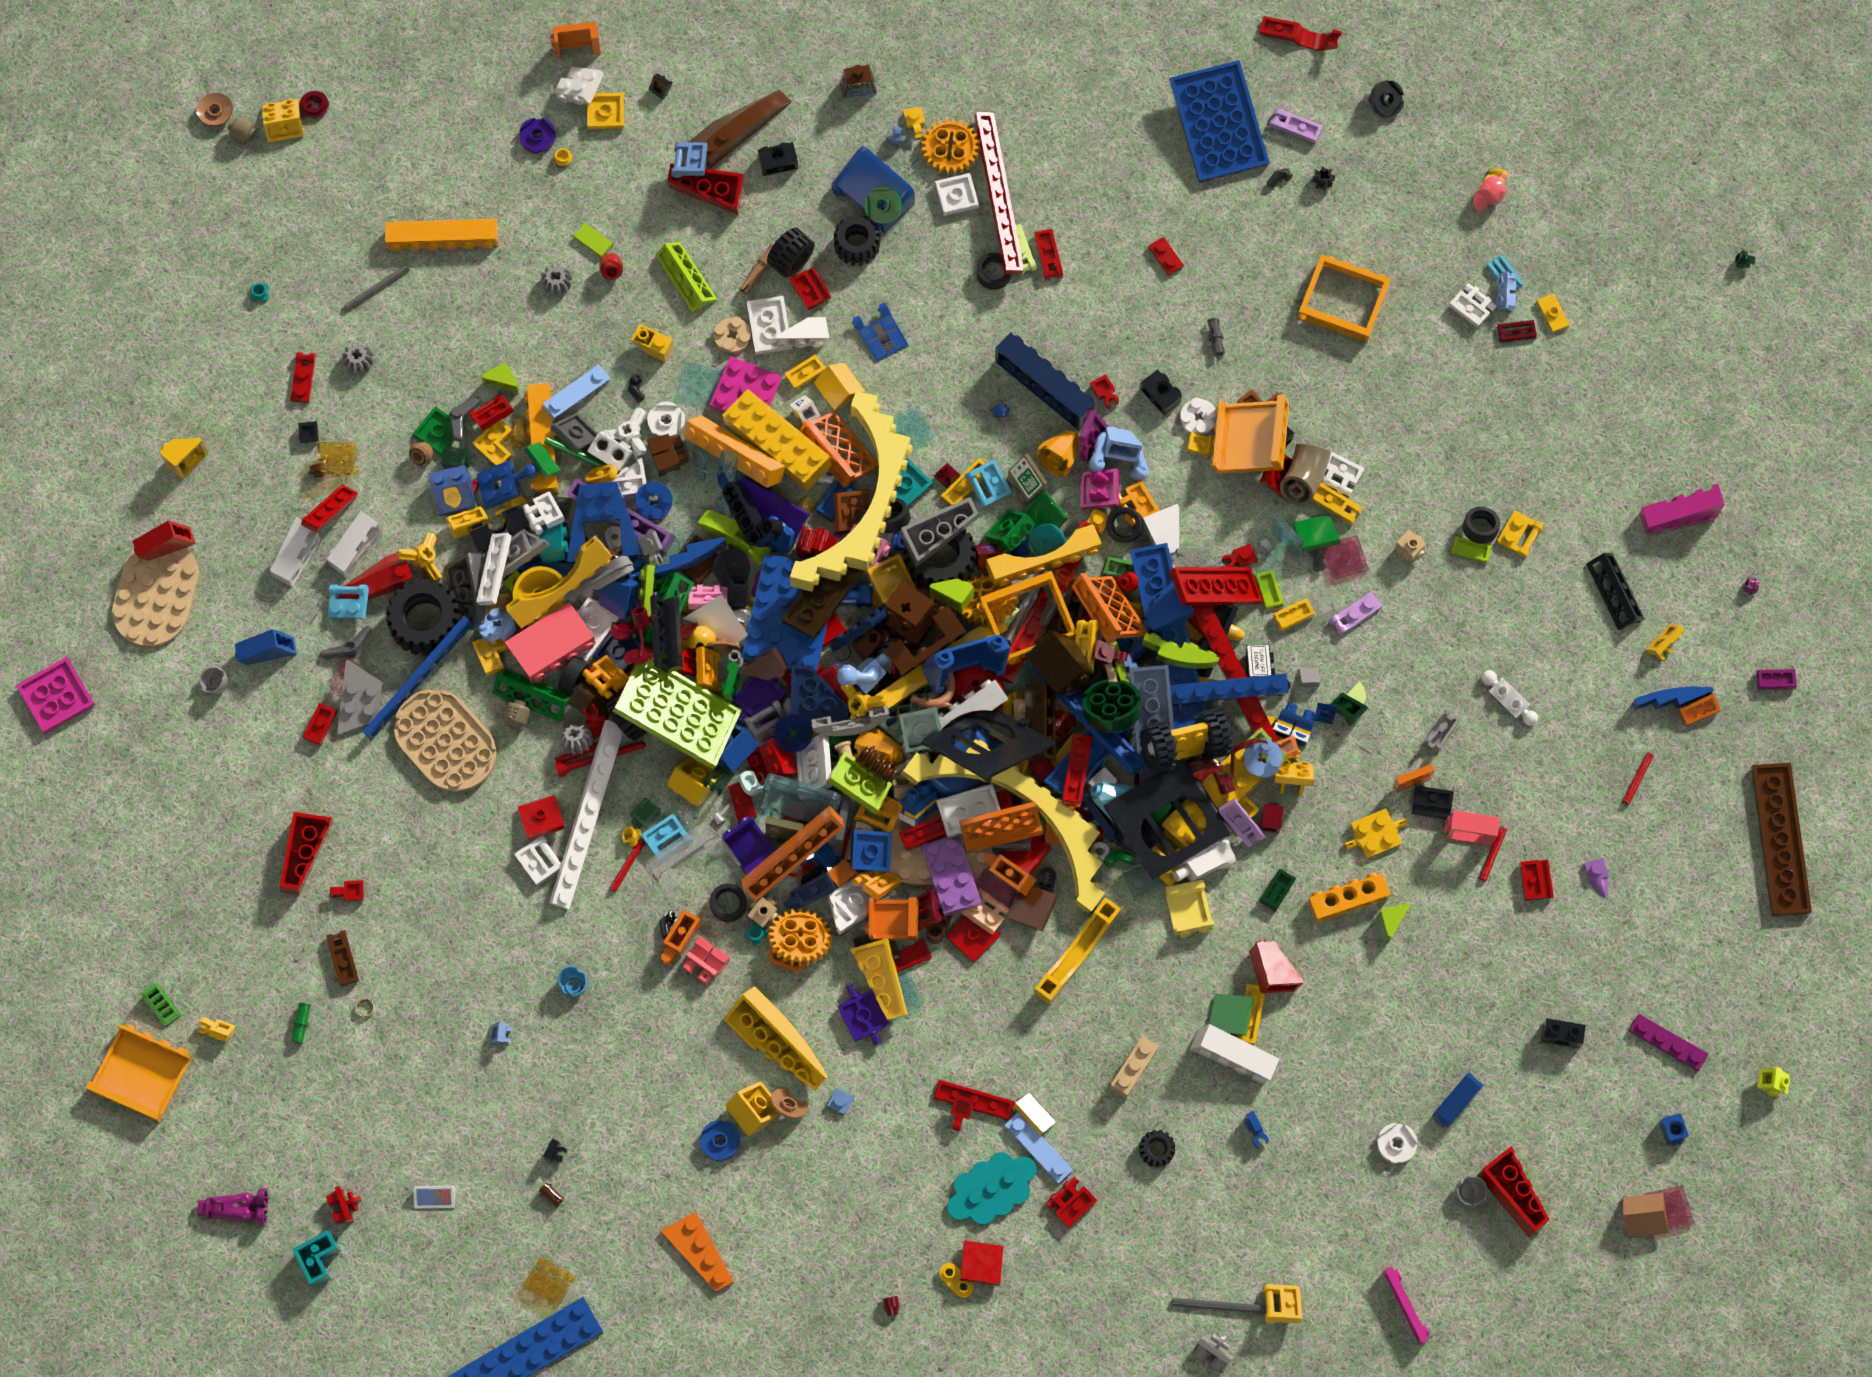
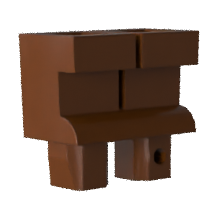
[647,433,689,477]

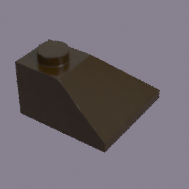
[567,671,620,720]

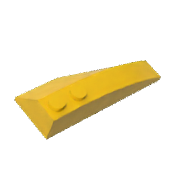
[723,986,828,1090]

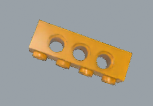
[1308,873,1391,923]

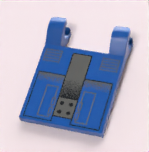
[853,303,909,362]

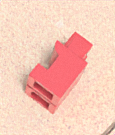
[683,936,730,985]

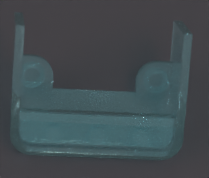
[758,774,842,838]

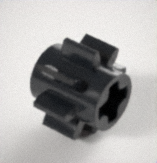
[1312,166,1335,191]

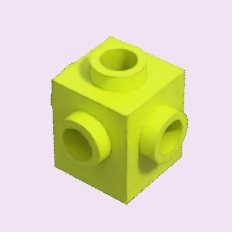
[1757,1067,1790,1097]

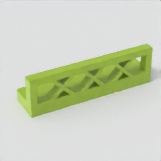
[655,242,717,313]

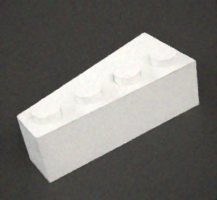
[1190,1024,1279,1083]

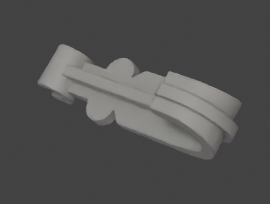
[563,556,635,605]

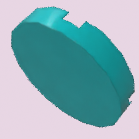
[1028,523,1066,557]

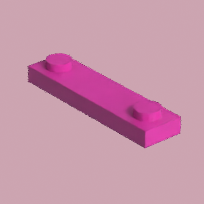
[1383,1266,1429,1346]

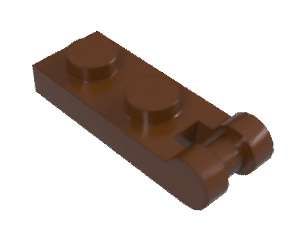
[326,930,359,987]

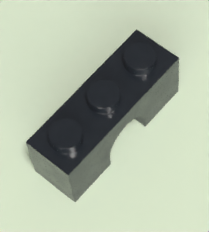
[467,504,530,552]

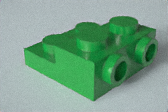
[983,509,1036,551]

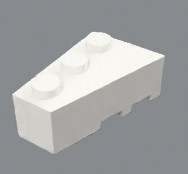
[327,510,383,578]
[270,517,321,587]

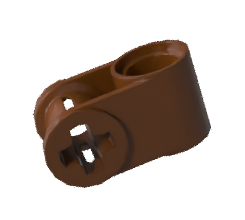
[853,628,890,661]
[926,906,953,944]

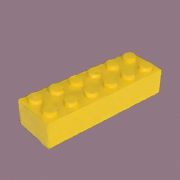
[722,389,832,491]
[1161,748,1265,849]

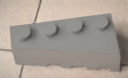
[900,497,978,567]

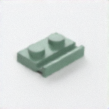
[1122,863,1166,897]

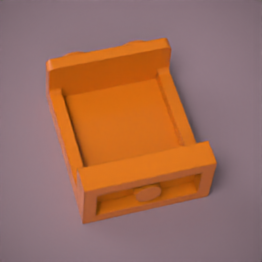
[550,21,601,59]
[865,897,918,940]

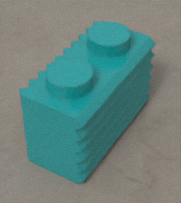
[539,523,569,564]

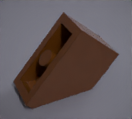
[740,647,787,680]

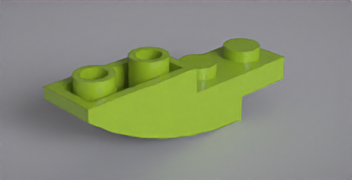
[697,510,772,565]
[1141,633,1219,669]

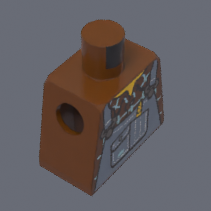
[840,65,877,98]

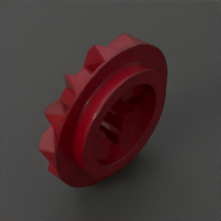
[299,91,329,119]

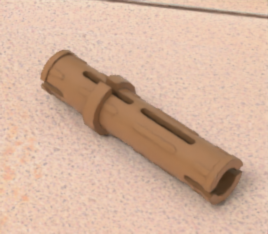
[739,245,772,296]

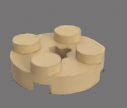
[714,316,751,354]

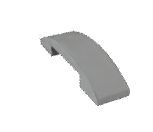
[811,706,890,736]

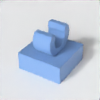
[489,1022,513,1045]

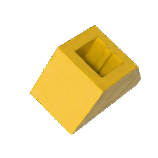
[631,324,674,362]

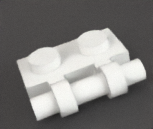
[1449,283,1498,328]
[1321,452,1364,497]
[522,491,565,535]

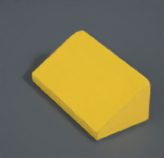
[446,506,489,539]

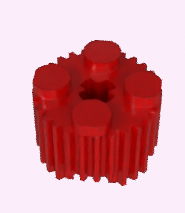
[795,526,838,558]

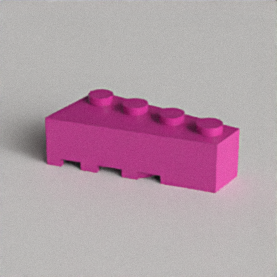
[1639,484,1725,535]

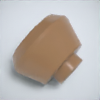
[409,442,433,467]

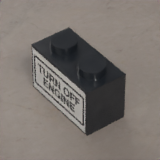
[1245,645,1275,677]

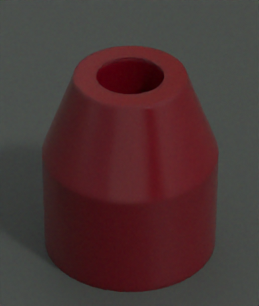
[882,1296,900,1316]

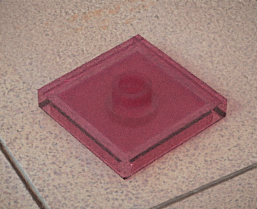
[1322,535,1369,581]
[1644,1185,1694,1230]

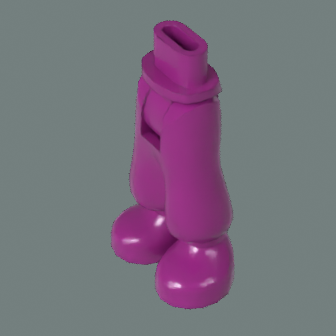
[197,1188,268,1226]

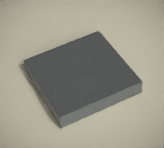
[550,412,598,454]

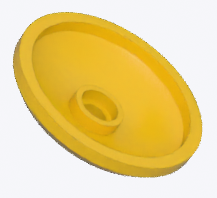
[512,566,564,623]

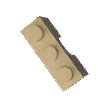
[1110,1036,1159,1100]

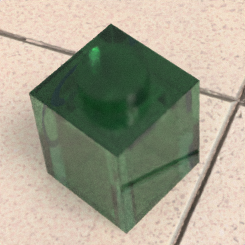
[441,445,472,469]
[630,797,661,831]

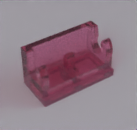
[975,868,1018,906]

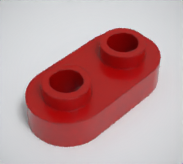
[1109,572,1139,598]

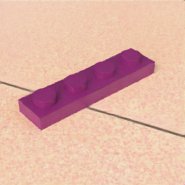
[1629,1014,1708,1072]

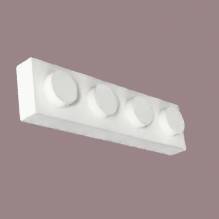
[476,533,512,606]

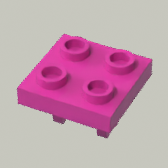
[1080,469,1119,510]

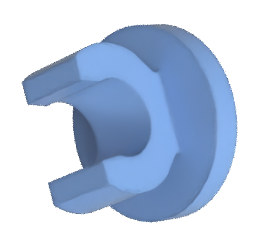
[887,126,905,144]

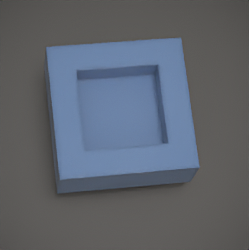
[827,1088,854,1115]

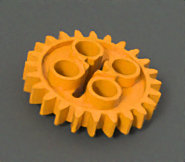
[921,118,980,175]
[959,574,1018,627]
[768,908,832,966]

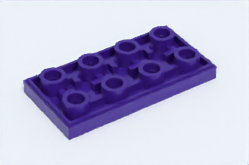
[729,476,810,547]

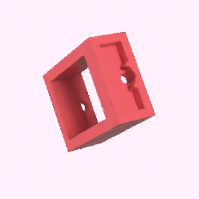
[1443,810,1500,846]

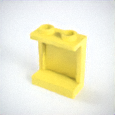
[1164,879,1214,938]

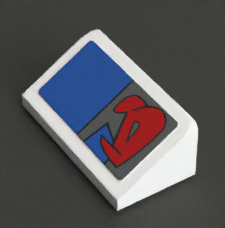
[414,1186,455,1209]

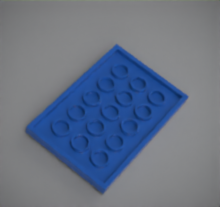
[1169,60,1270,183]
[742,553,828,673]

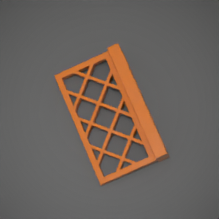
[799,411,879,488]
[1072,573,1148,643]
[959,801,1043,853]

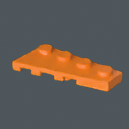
[661,1212,734,1292]

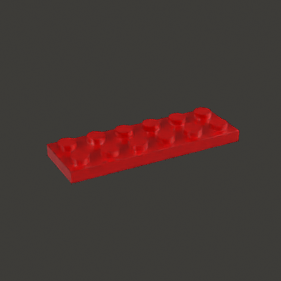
[1169,567,1263,605]

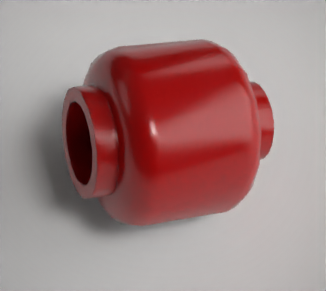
[599,253,623,280]

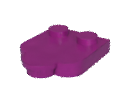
[1079,410,1108,461]

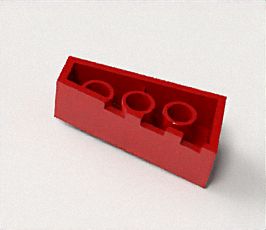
[667,164,744,215]
[280,812,333,895]
[1477,1146,1550,1238]

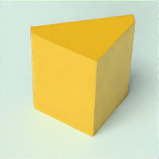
[813,363,865,411]

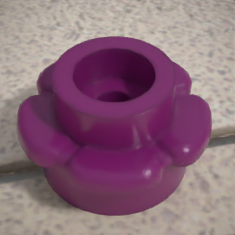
[1744,577,1760,595]

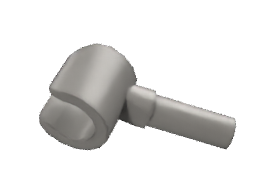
[712,802,732,827]

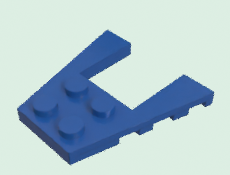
[567,481,643,563]

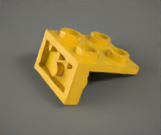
[262,99,304,143]

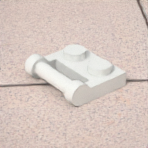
[514,836,562,886]

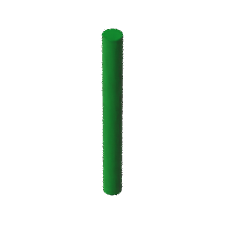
[544,436,608,467]

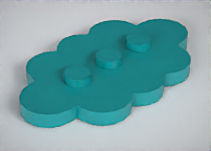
[947,1152,1037,1225]

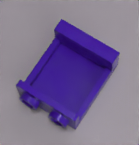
[721,816,777,875]

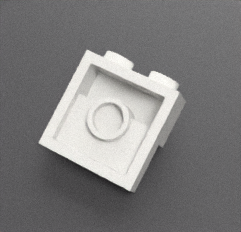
[554,66,604,105]

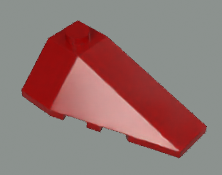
[339,553,414,600]

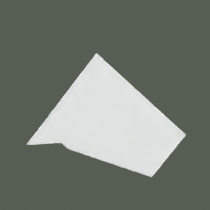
[683,594,748,644]

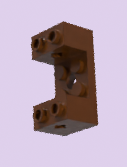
[884,581,934,650]
[885,606,967,676]

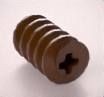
[855,745,899,784]

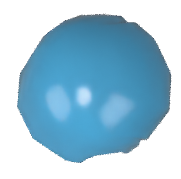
[557,966,588,998]

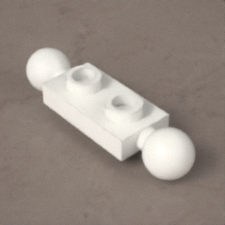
[1481,670,1538,726]

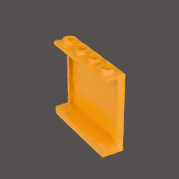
[1211,394,1289,474]
[85,1023,192,1123]

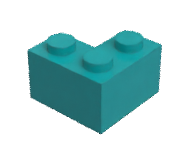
[292,1230,341,1288]

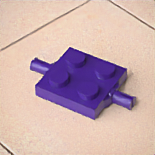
[733,676,787,724]
[837,984,890,1047]

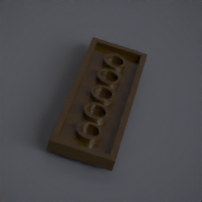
[781,533,877,641]

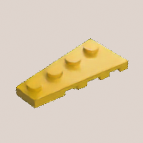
[850,938,908,1020]

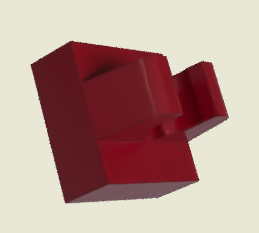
[934,463,961,489]

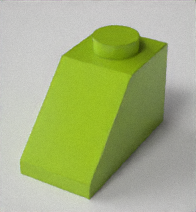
[929,578,974,613]

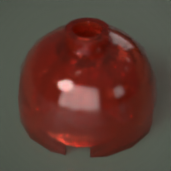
[1056,710,1076,749]

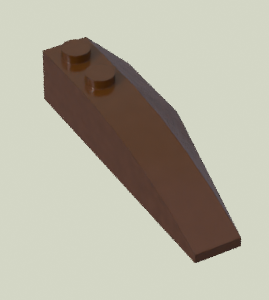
[689,90,791,169]

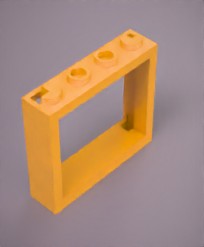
[1297,255,1391,343]
[979,571,1076,665]

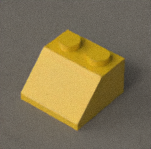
[159,438,209,479]
[667,757,724,807]
[725,1081,781,1137]

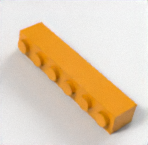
[385,219,498,252]
[524,383,559,496]
[683,415,785,487]

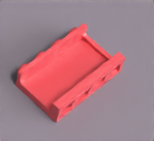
[505,602,596,684]

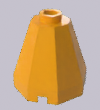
[1035,430,1079,477]
[854,727,903,767]

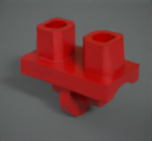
[326,1186,362,1224]

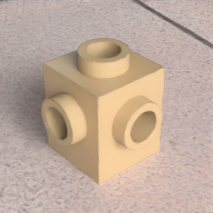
[1394,529,1426,563]
[748,896,778,927]

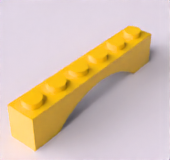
[986,524,1102,587]
[506,535,612,628]
[1034,897,1121,1005]

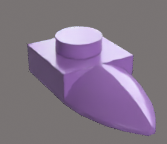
[1584,858,1609,898]

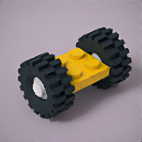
[1139,708,1232,773]

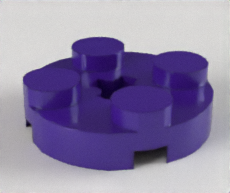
[519,118,556,154]

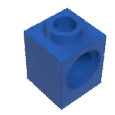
[1659,1113,1689,1146]

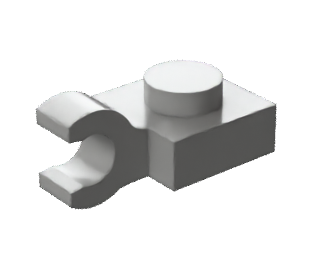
[637,531,663,566]

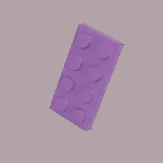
[921,835,982,916]

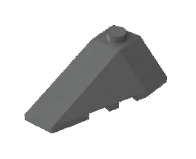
[444,552,486,630]

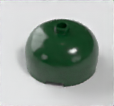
[1082,679,1141,734]

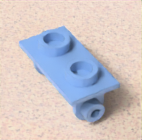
[1496,271,1517,311]

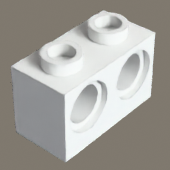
[587,431,634,471]

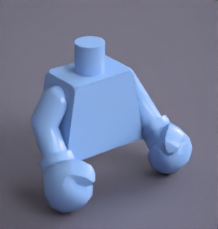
[1088,427,1149,481]
[828,653,890,694]

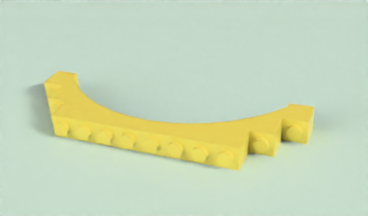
[790,391,913,592]
[901,739,1105,914]

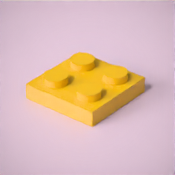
[587,93,624,130]

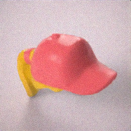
[1473,168,1508,212]

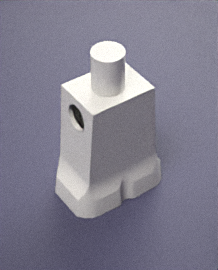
[1172,838,1236,882]

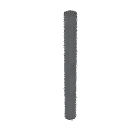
[344,265,410,311]

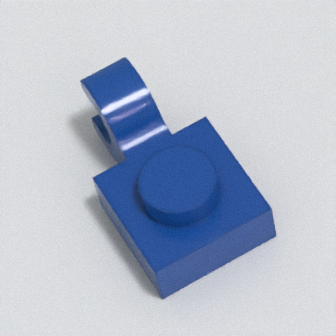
[1244,1111,1269,1149]

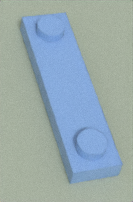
[541,365,610,420]
[1004,1112,1073,1184]

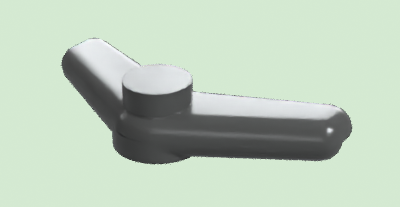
[449,396,481,441]
[1038,571,1063,626]
[320,626,372,659]

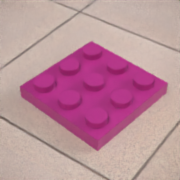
[709,356,782,413]
[16,657,95,734]

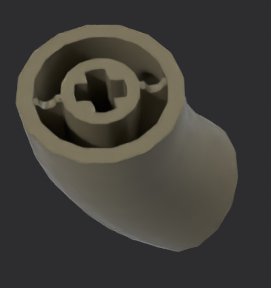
[1280,444,1331,506]

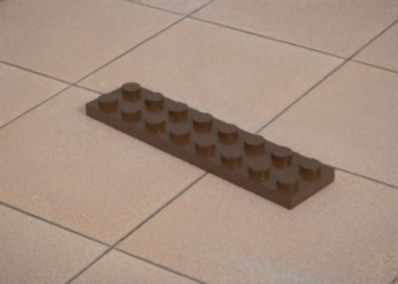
[1751,763,1812,916]

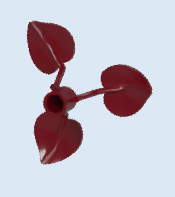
[611,607,698,664]
[1188,739,1268,795]

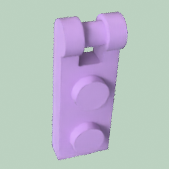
[1269,108,1323,144]
[1328,592,1382,636]
[1219,798,1266,848]

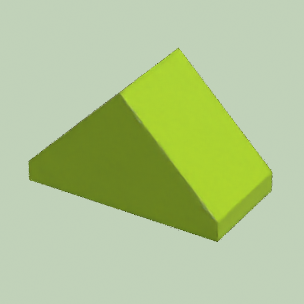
[481,362,520,393]
[1379,903,1410,942]

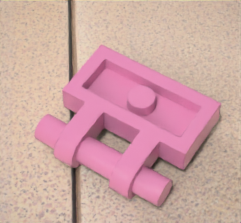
[688,585,728,610]

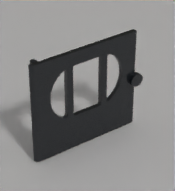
[922,708,1056,783]
[1103,758,1233,881]

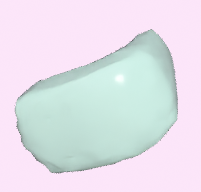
[738,771,767,796]

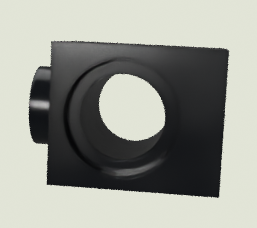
[727,577,749,609]

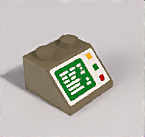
[1006,453,1048,506]

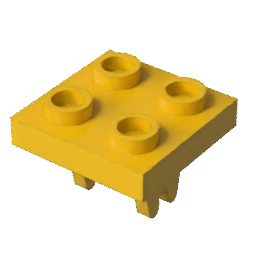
[865,554,916,605]
[1274,760,1314,796]

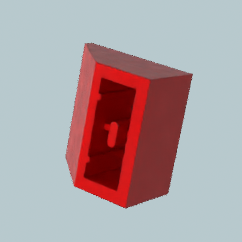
[747,738,798,790]

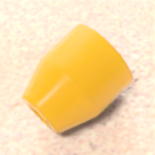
[1227,624,1245,641]

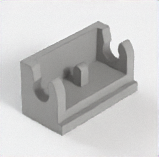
[1422,711,1461,754]

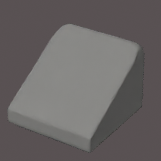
[1299,668,1321,687]

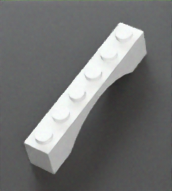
[901,679,1008,758]

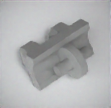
[1195,1334,1234,1371]

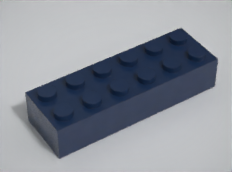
[995,332,1095,431]

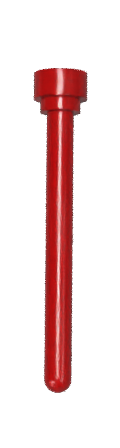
[555,741,646,778]

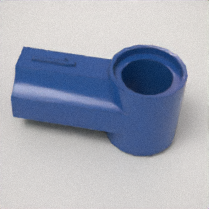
[840,585,873,608]

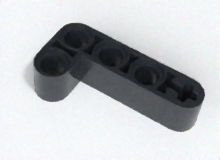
[722,483,784,548]

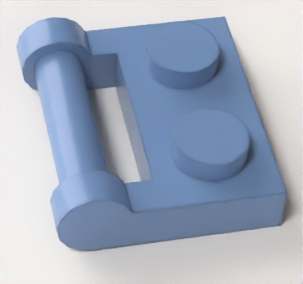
[671,142,708,178]

